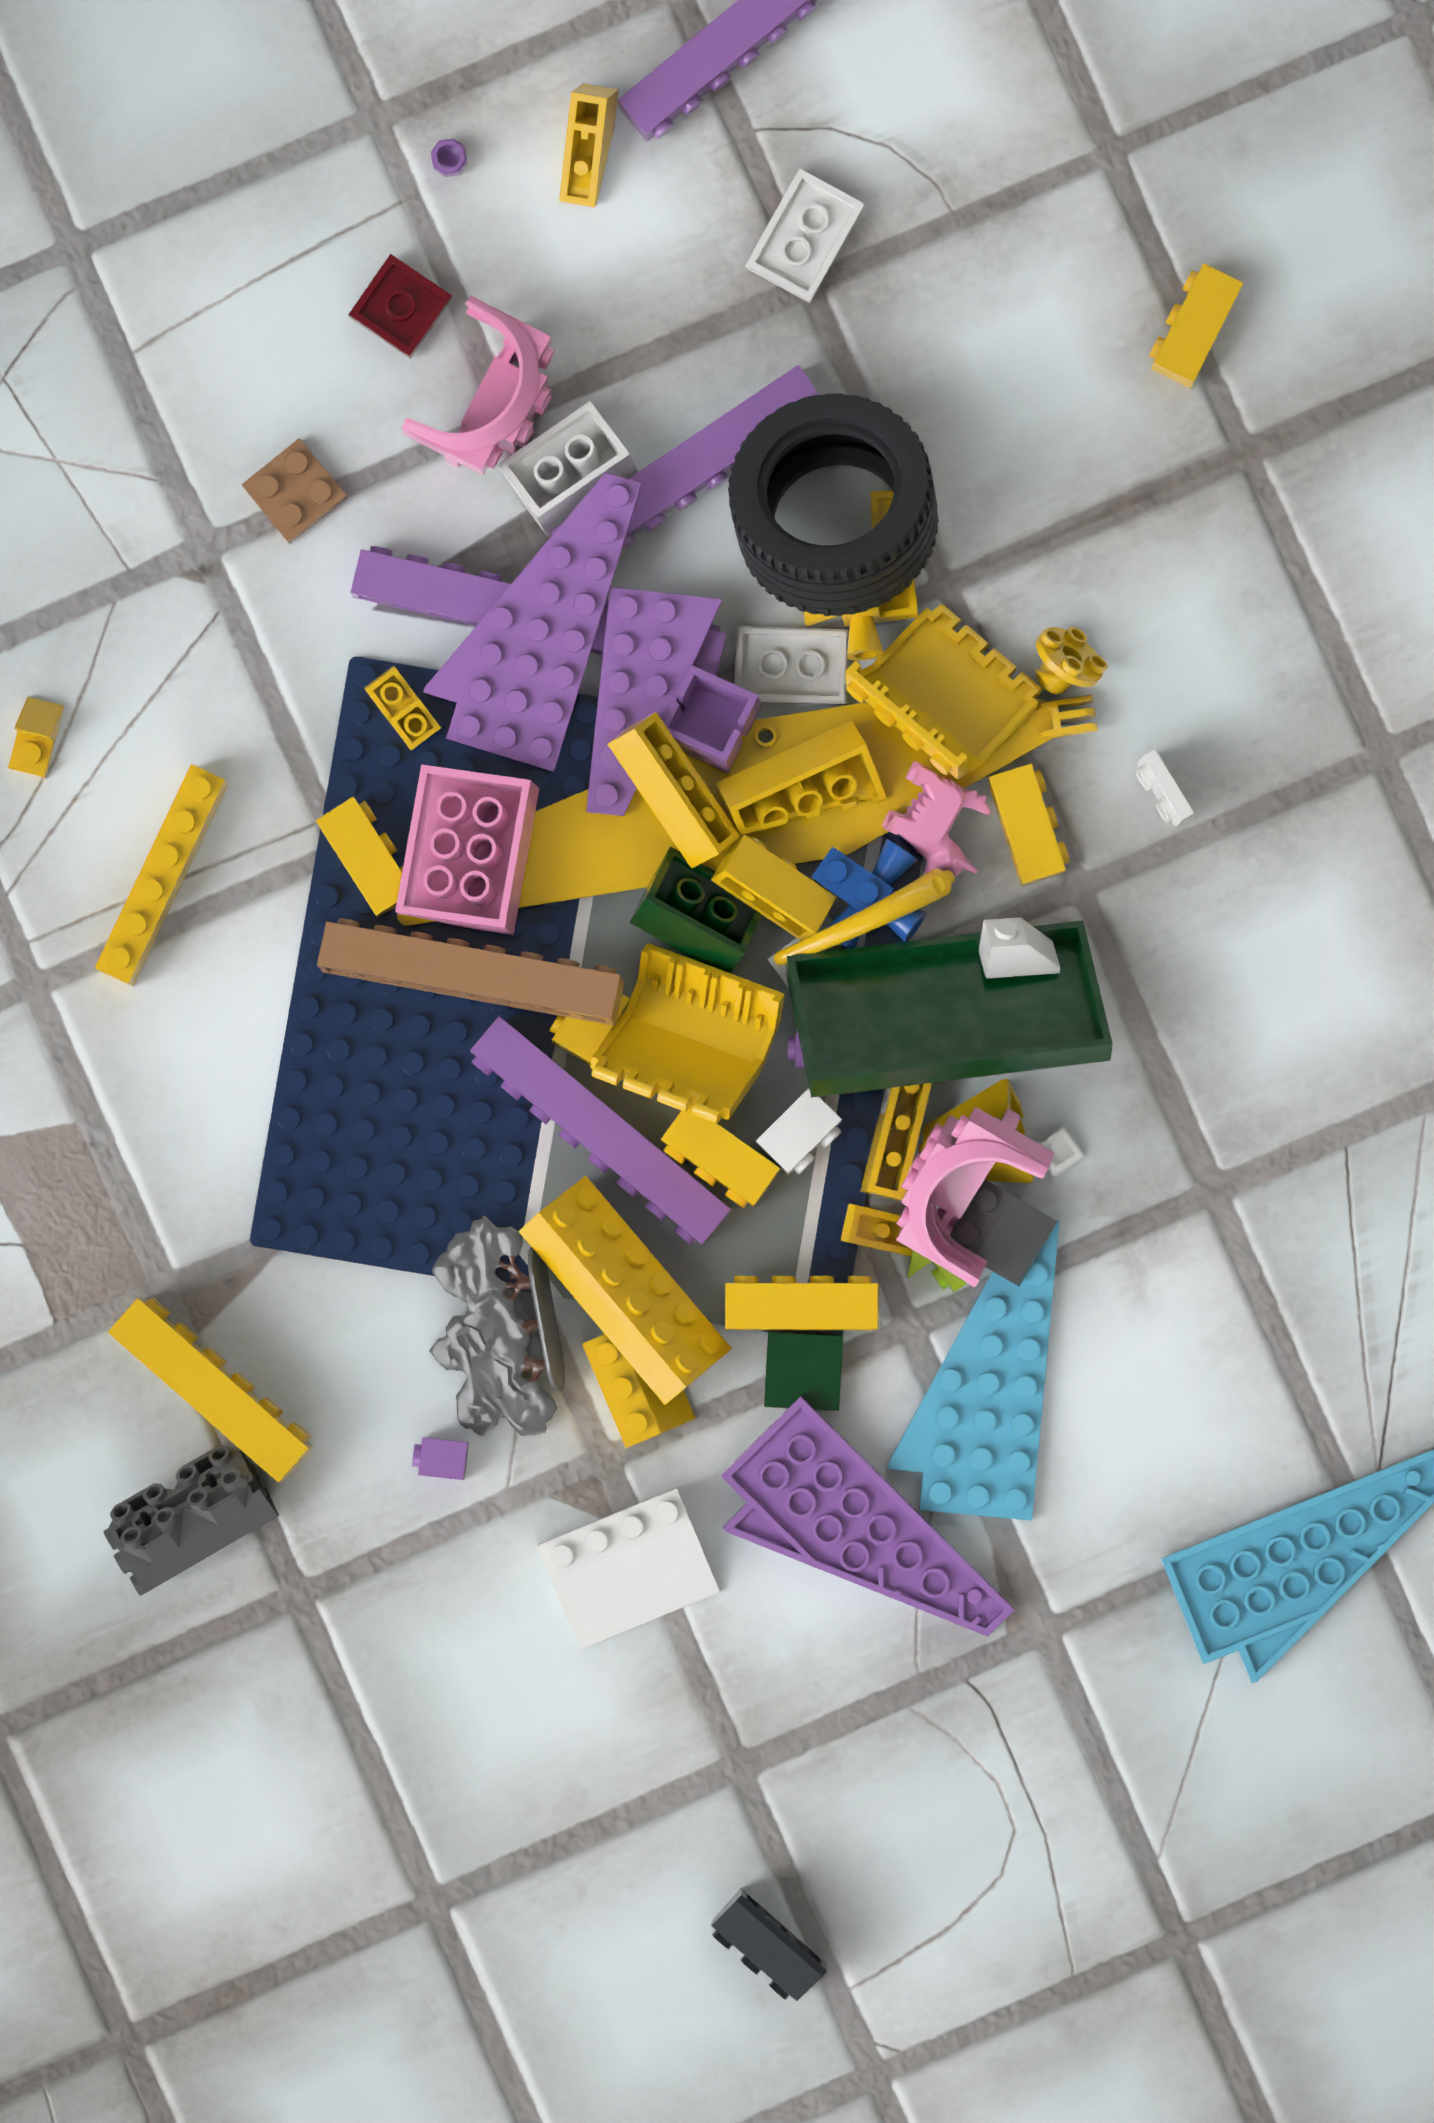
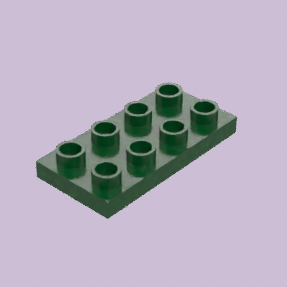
[786,920,1113,1098]

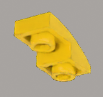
[364,666,441,750]

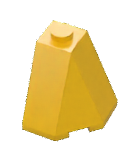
[918,1078,1034,1183]

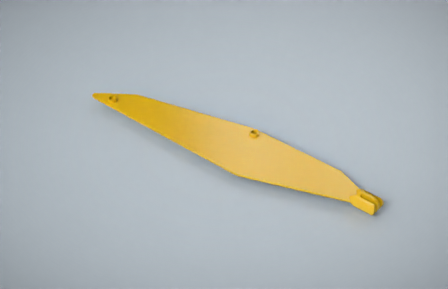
[397,694,1098,926]

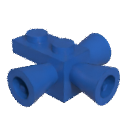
[811,839,927,949]

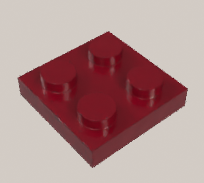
[348,254,453,359]

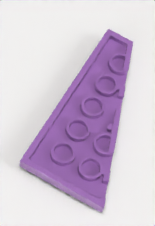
[586,587,723,816]

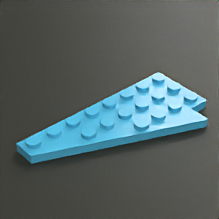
[887,1220,1060,1521]
[1160,1449,1434,1683]

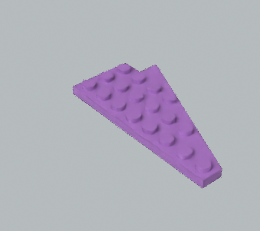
[424,472,642,772]
[721,1396,1015,1636]

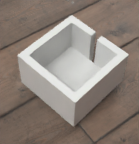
[756,1088,842,1175]

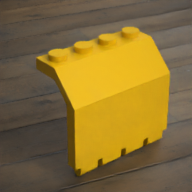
[845,603,1042,779]
[591,943,785,1124]

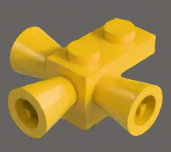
[804,579,919,661]

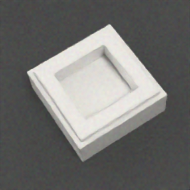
[1038,1125,1085,1178]

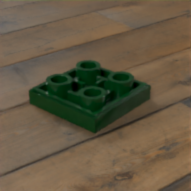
[764,1331,843,1411]

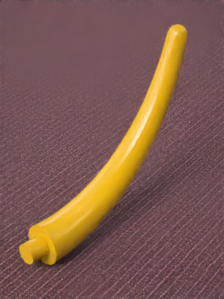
[774,868,955,966]

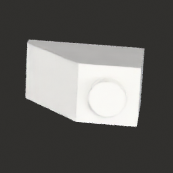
[979,917,1060,978]

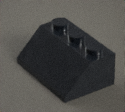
[711,1888,827,2001]

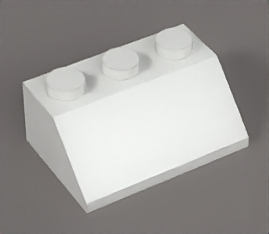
[498,401,638,537]

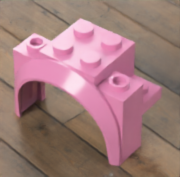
[402,295,555,475]
[896,1107,1054,1287]

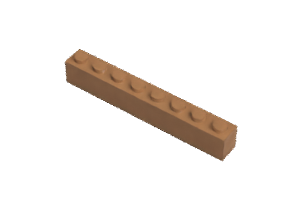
[317,918,624,1026]

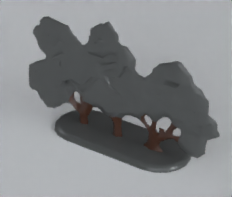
[429,1216,565,1436]

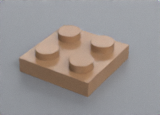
[241,438,347,544]

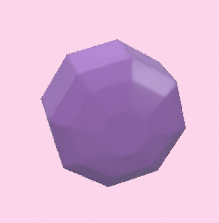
[431,138,467,177]

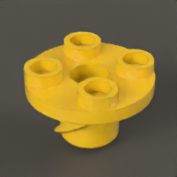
[1035,626,1108,694]

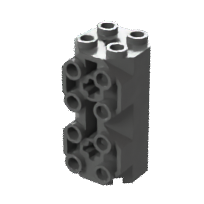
[103,1445,279,1596]

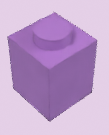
[412,1437,469,1480]

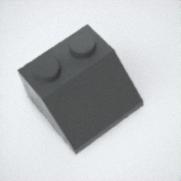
[950,1179,1057,1287]

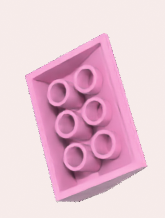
[395,765,539,935]

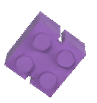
[663,665,761,774]

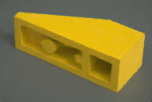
[559,83,619,208]

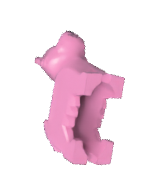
[882,761,991,877]

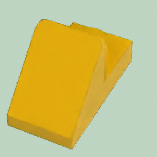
[8,697,64,779]
[840,1204,913,1257]

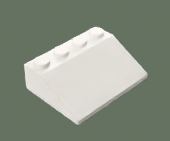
[537,1487,720,1649]

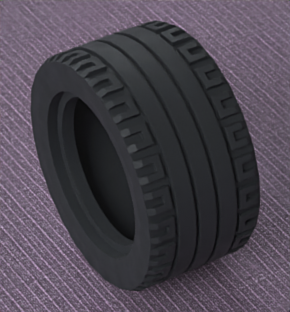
[728,393,939,616]

